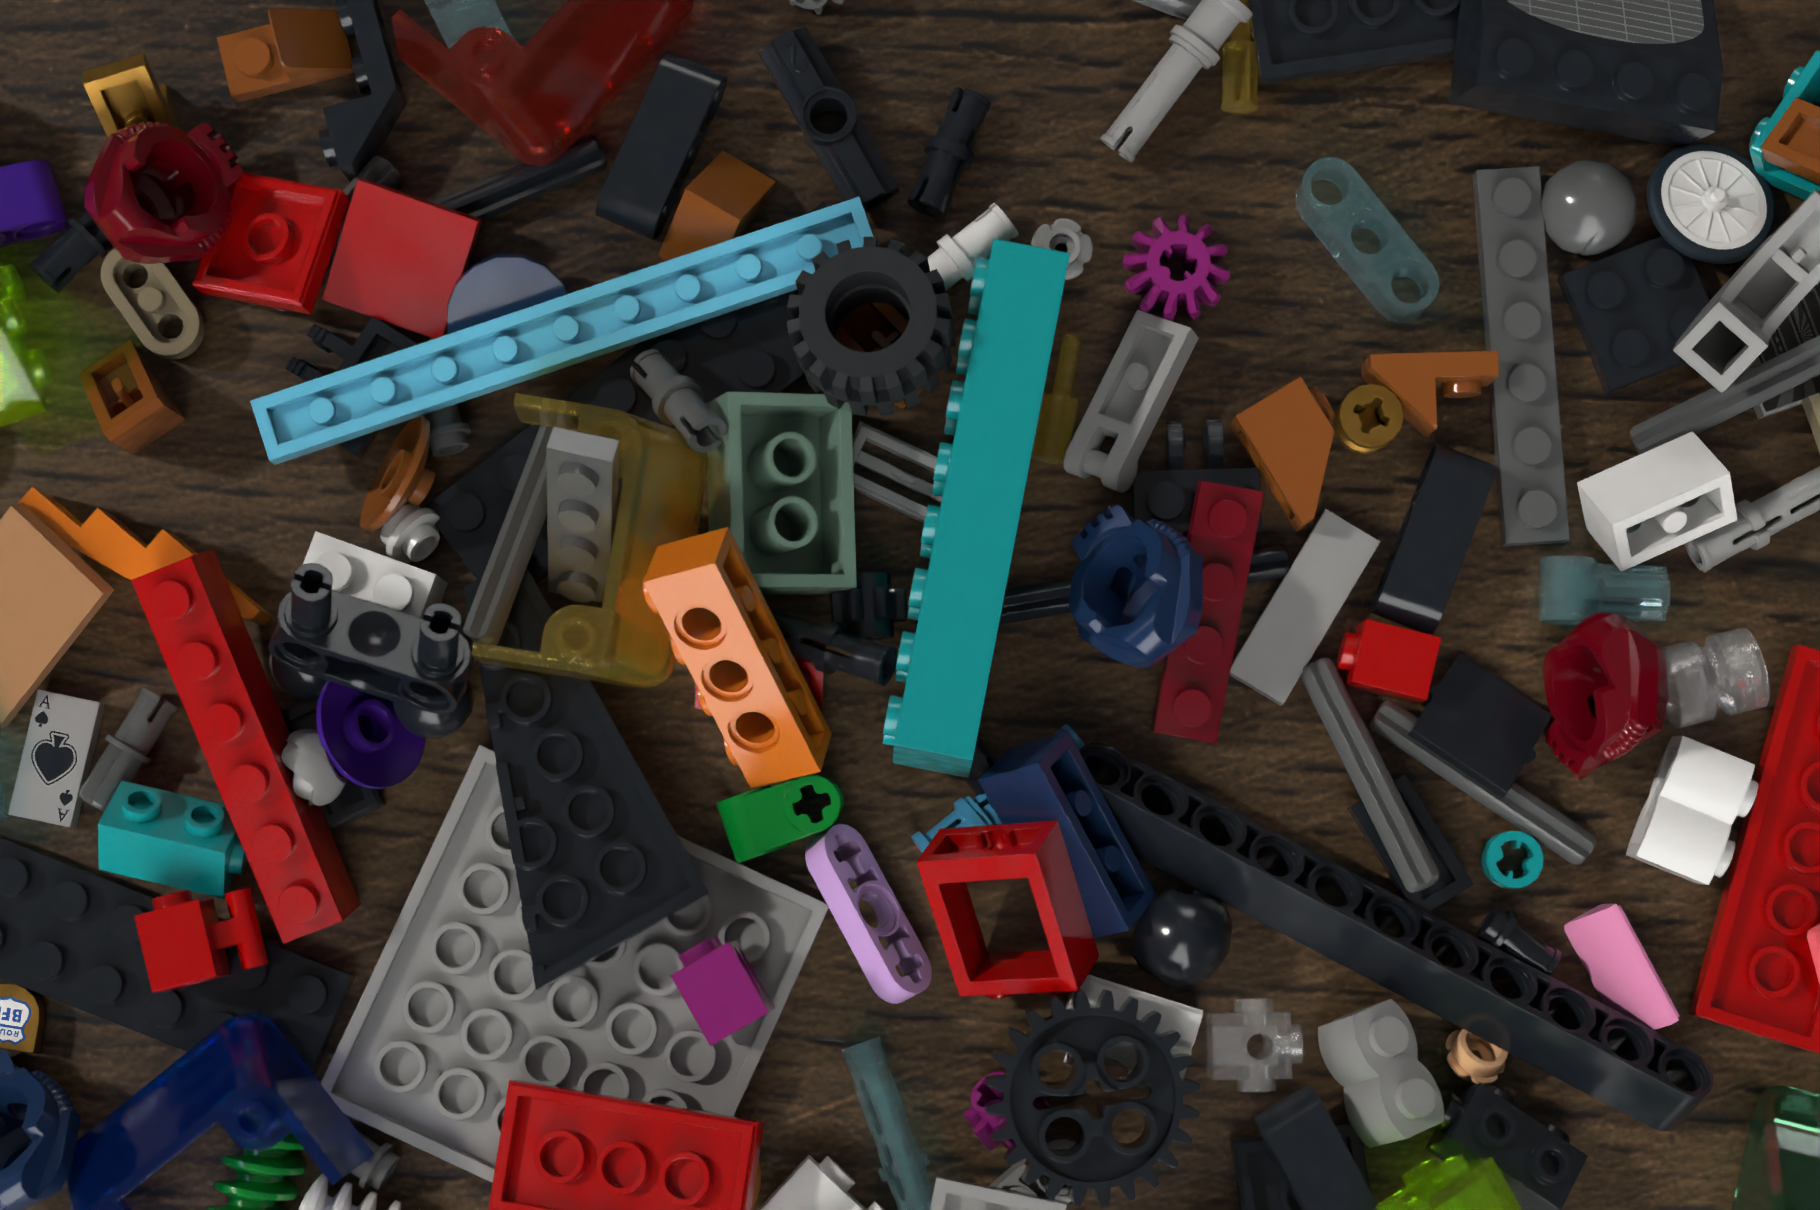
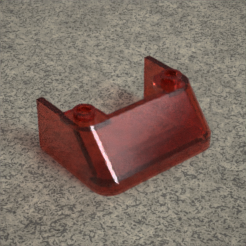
[392,0,694,165]

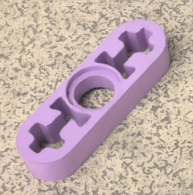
[805,824,932,1004]

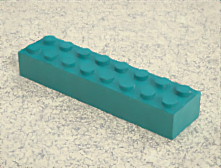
[882,238,1070,778]

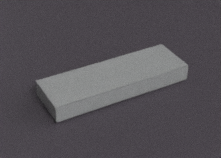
[1230,509,1381,706]

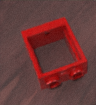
[916,820,1099,999]

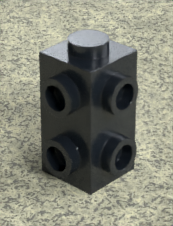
[1425,1083,1588,1210]

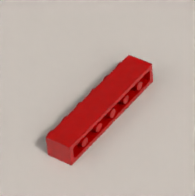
[131,549,361,944]

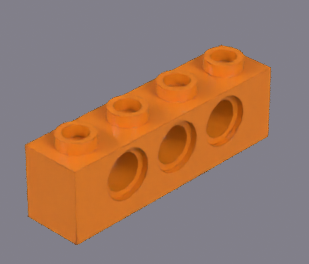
[643,527,832,789]

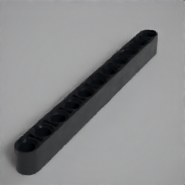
[1079,743,1713,1131]

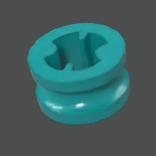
[1480,831,1544,889]

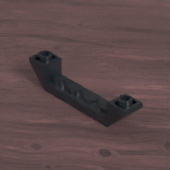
[319,0,407,182]

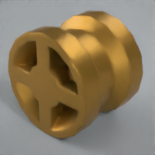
[1333,384,1404,454]

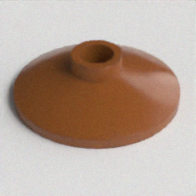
[360,415,435,533]

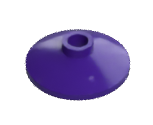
[316,681,425,789]

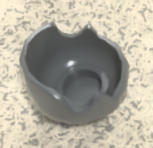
[1540,159,1638,256]

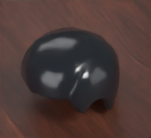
[1132,889,1233,987]

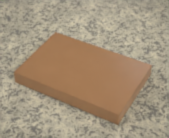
[0,503,114,729]

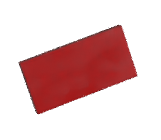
[488,1080,765,1210]

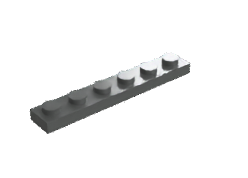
[1472,166,1570,547]

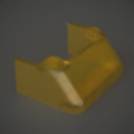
[471,393,708,689]

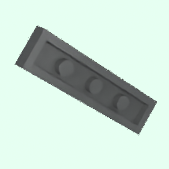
[546,426,619,604]

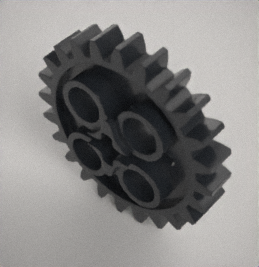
[984,989,1200,1207]

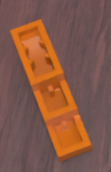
[17,487,273,626]

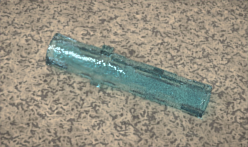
[841,1036,933,1210]

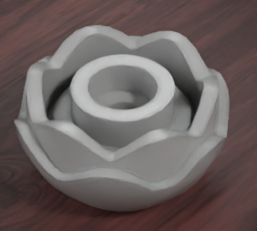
[281,728,347,807]

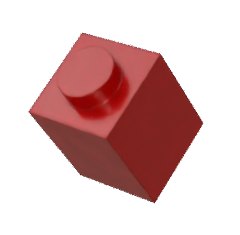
[1337,619,1442,704]

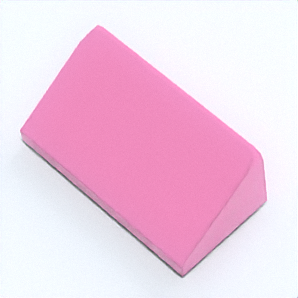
[1564,904,1680,1030]

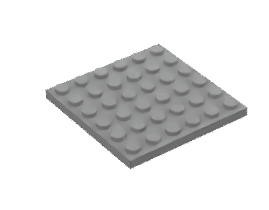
[313,745,829,1183]

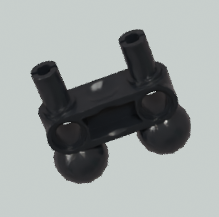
[268,563,478,739]

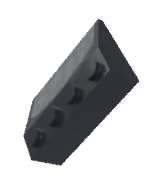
[1449,0,1723,147]

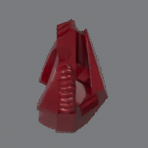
[84,121,244,264]
[1543,612,1669,780]

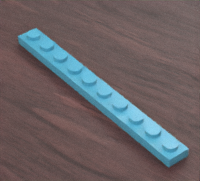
[250,197,873,465]

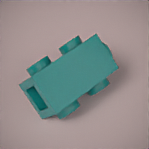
[98,781,250,899]

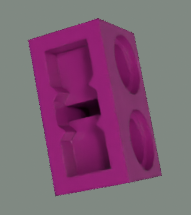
[670,936,775,1046]

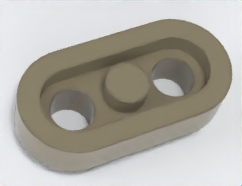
[100,248,205,360]

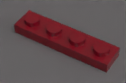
[1151,479,1264,744]

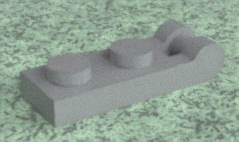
[1064,310,1199,493]

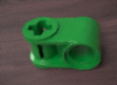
[716,775,845,864]

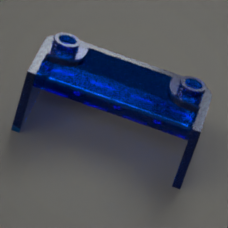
[66,1012,374,1210]

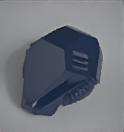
[1069,504,1203,669]
[0,1049,81,1210]

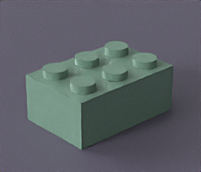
[706,392,857,595]

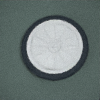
[1647,143,1775,264]

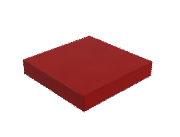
[192,172,351,315]
[322,178,482,339]

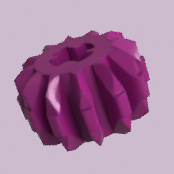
[1122,214,1230,321]

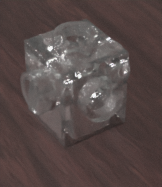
[1206,998,1303,1092]

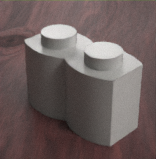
[1318,999,1444,1148]

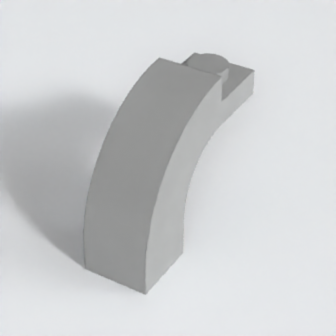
[1673,189,1820,393]

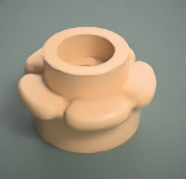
[1445,1029,1508,1085]

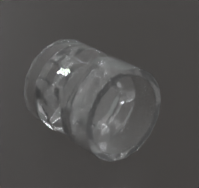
[1661,627,1770,729]

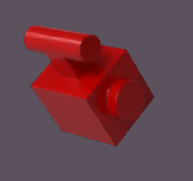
[134,888,269,993]

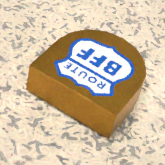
[0,984,45,1053]

